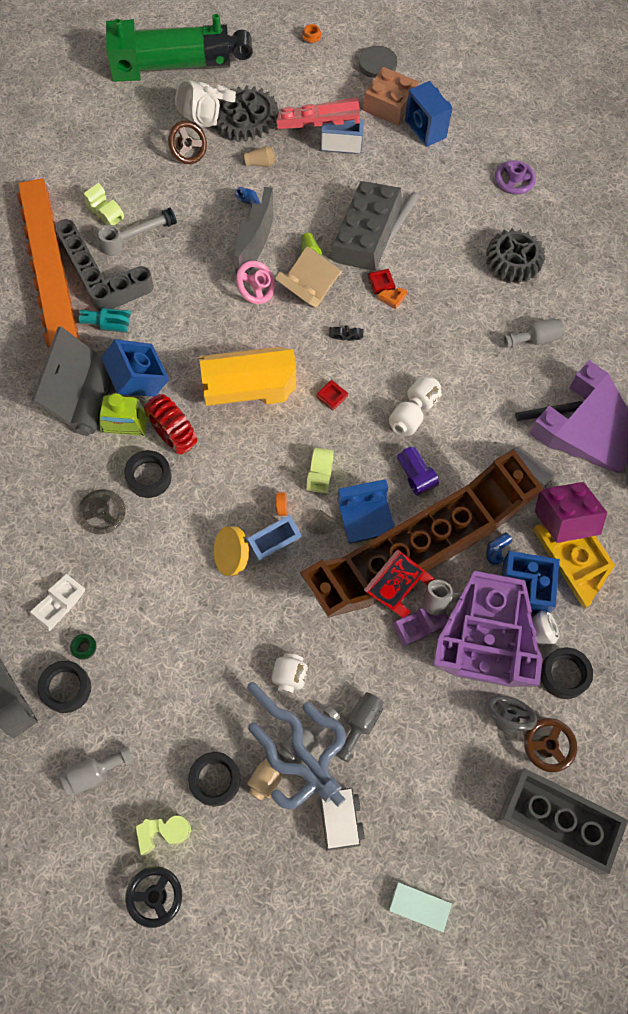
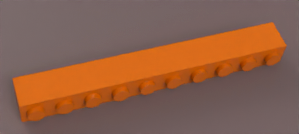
[17,178,79,354]

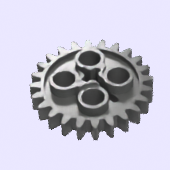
[217,85,278,142]

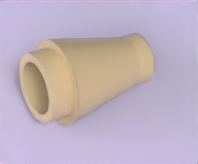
[244,145,275,167]

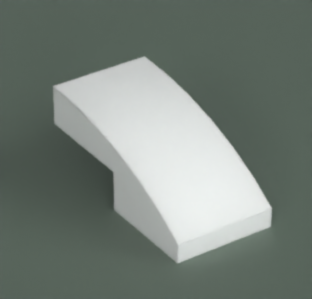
[30,574,85,631]

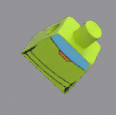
[100,393,148,436]

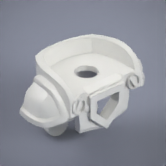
[175,79,236,127]

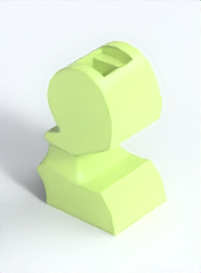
[84,183,124,225]
[307,447,334,494]
[136,816,191,856]

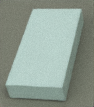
[389,882,452,933]

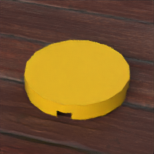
[214,526,249,576]

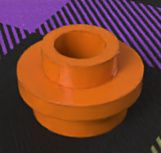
[302,24,321,43]

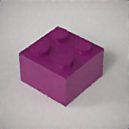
[535,482,607,543]

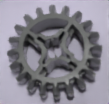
[486,228,545,284]

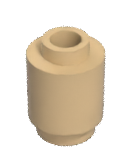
[246,758,283,801]

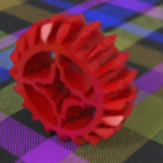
[144,394,197,455]

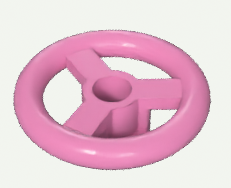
[236,261,275,304]

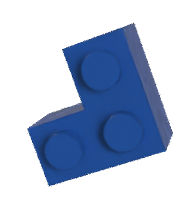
[501,551,560,614]

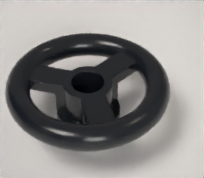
[125,866,182,928]

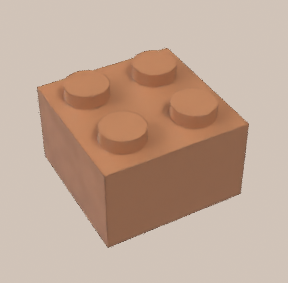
[363,67,419,126]

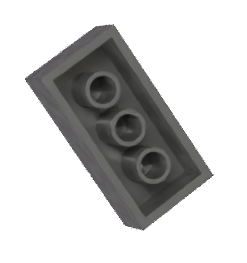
[333,181,402,271]
[497,768,628,875]

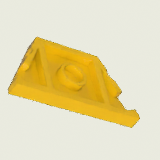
[533,525,615,609]

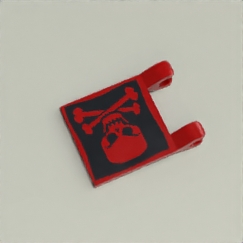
[364,549,436,618]

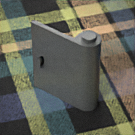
[32,326,112,436]

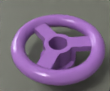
[495,160,536,194]

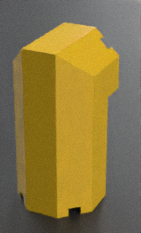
[199,347,296,406]

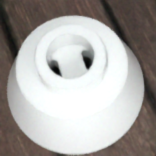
[532,610,559,644]

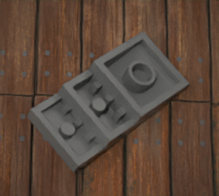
[234,187,274,275]

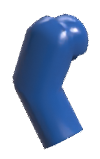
[235,187,261,208]
[486,532,512,565]

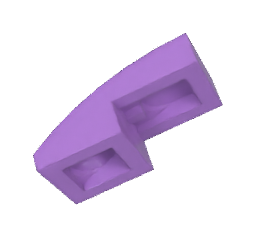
[392,608,449,647]

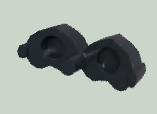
[329,325,364,341]

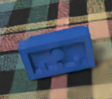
[337,479,394,544]

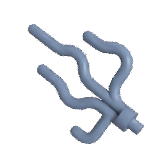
[247,682,346,809]

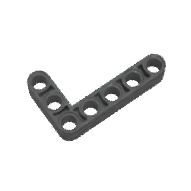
[55,219,154,311]

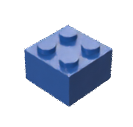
[405,81,452,147]
[101,339,169,397]

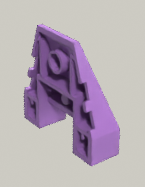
[529,360,628,473]

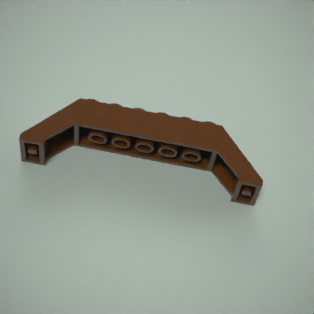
[300,449,544,618]

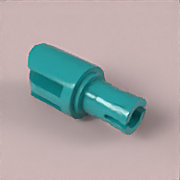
[79,308,131,333]

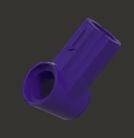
[397,446,439,496]

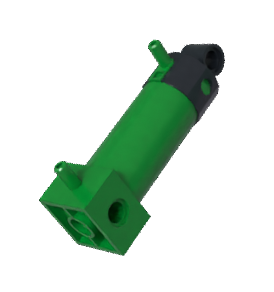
[106,14,253,82]

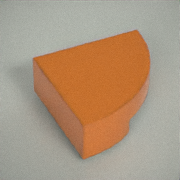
[377,288,407,310]

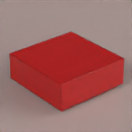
[368,269,395,295]
[316,379,348,411]

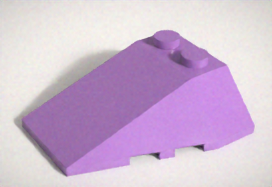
[433,571,542,687]

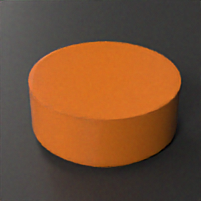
[275,492,288,516]

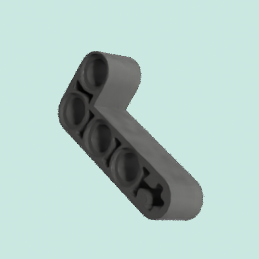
[0,659,38,738]

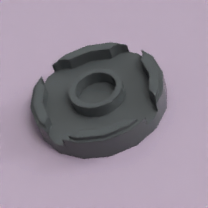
[359,45,398,78]

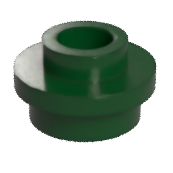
[70,634,97,660]

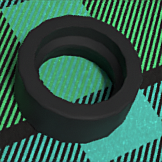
[124,450,172,498]
[540,647,593,700]
[38,660,91,713]
[188,752,241,807]

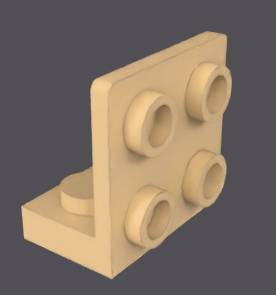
[275,247,341,308]

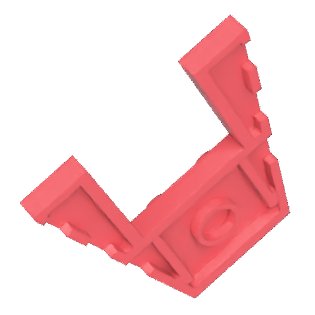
[277,97,360,129]

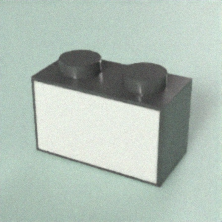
[319,787,365,851]

